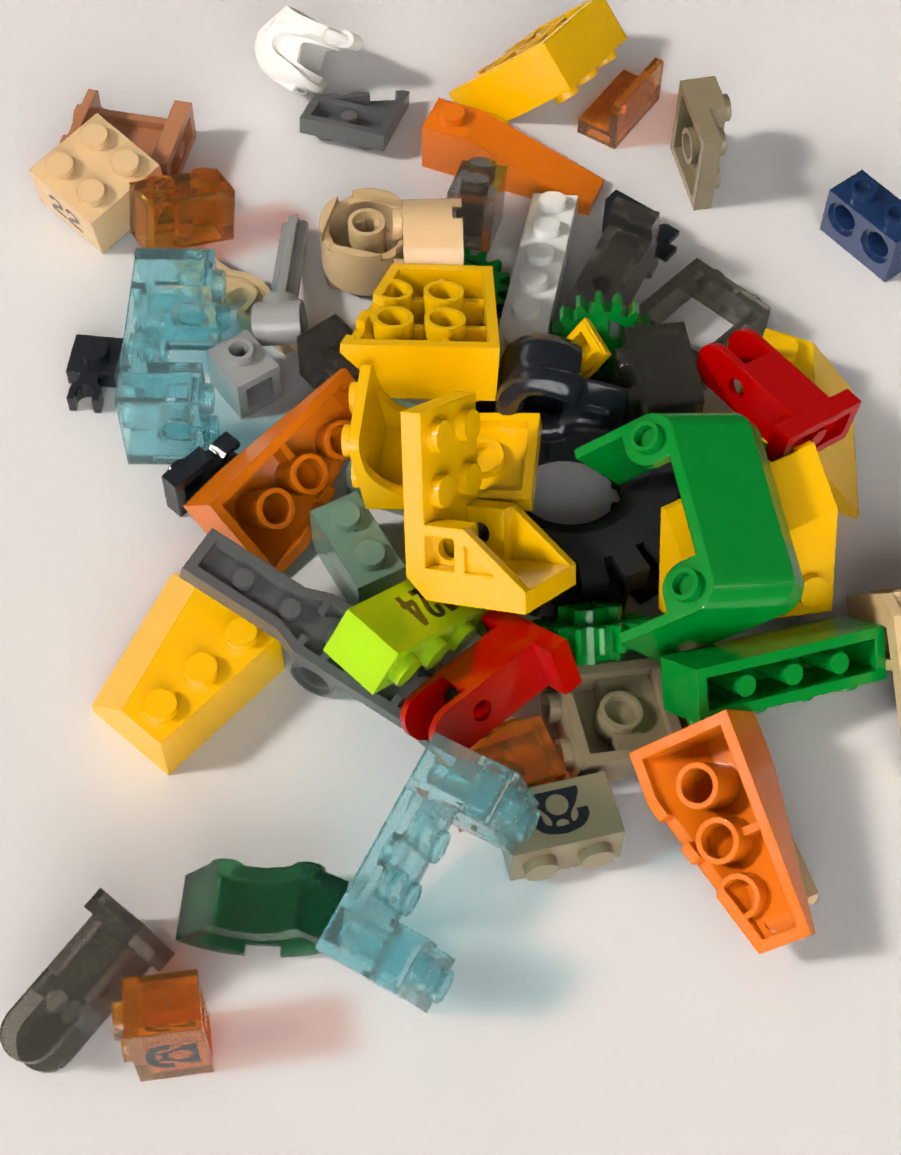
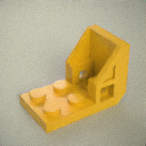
[400,391,576,615]

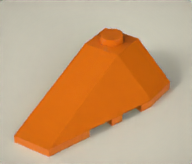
[422,98,604,216]
[183,368,356,573]
[629,709,816,954]

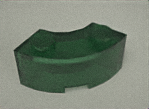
[175,858,349,958]

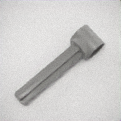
[251,215,309,346]

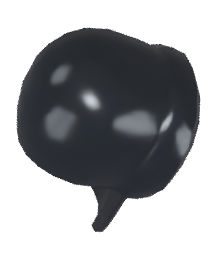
[495,333,628,444]

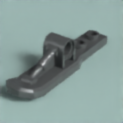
[179,528,457,755]

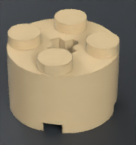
[319,188,404,296]
[392,198,464,265]

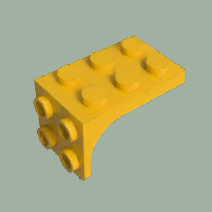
[341,364,542,511]

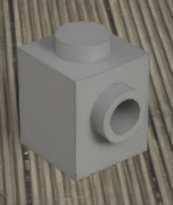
[206,329,282,419]

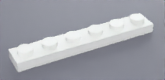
[498,191,578,361]

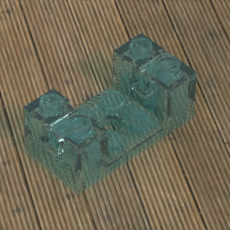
[115,248,231,465]
[314,732,540,1013]

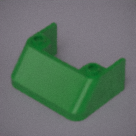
[574,412,804,662]

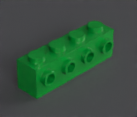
[660,615,887,725]

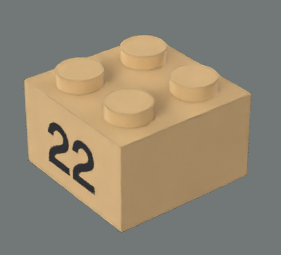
[29,113,166,254]

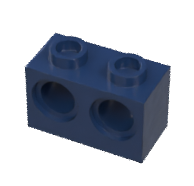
[820,170,901,282]

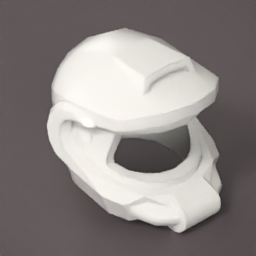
[254,5,363,96]

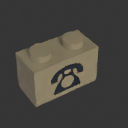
[493,771,625,881]

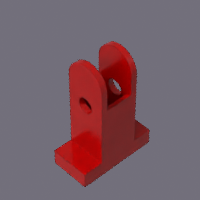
[697,328,862,462]
[400,610,582,758]

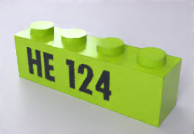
[323,579,489,695]

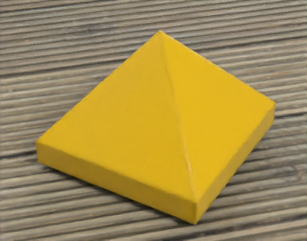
[566,317,612,379]

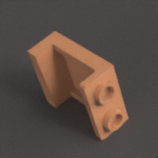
[60,89,196,195]

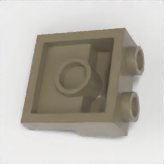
[670,76,731,211]
[541,658,682,782]

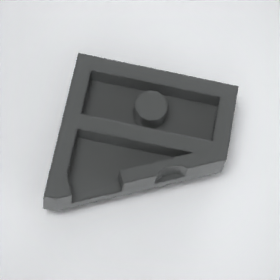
[300,90,410,151]

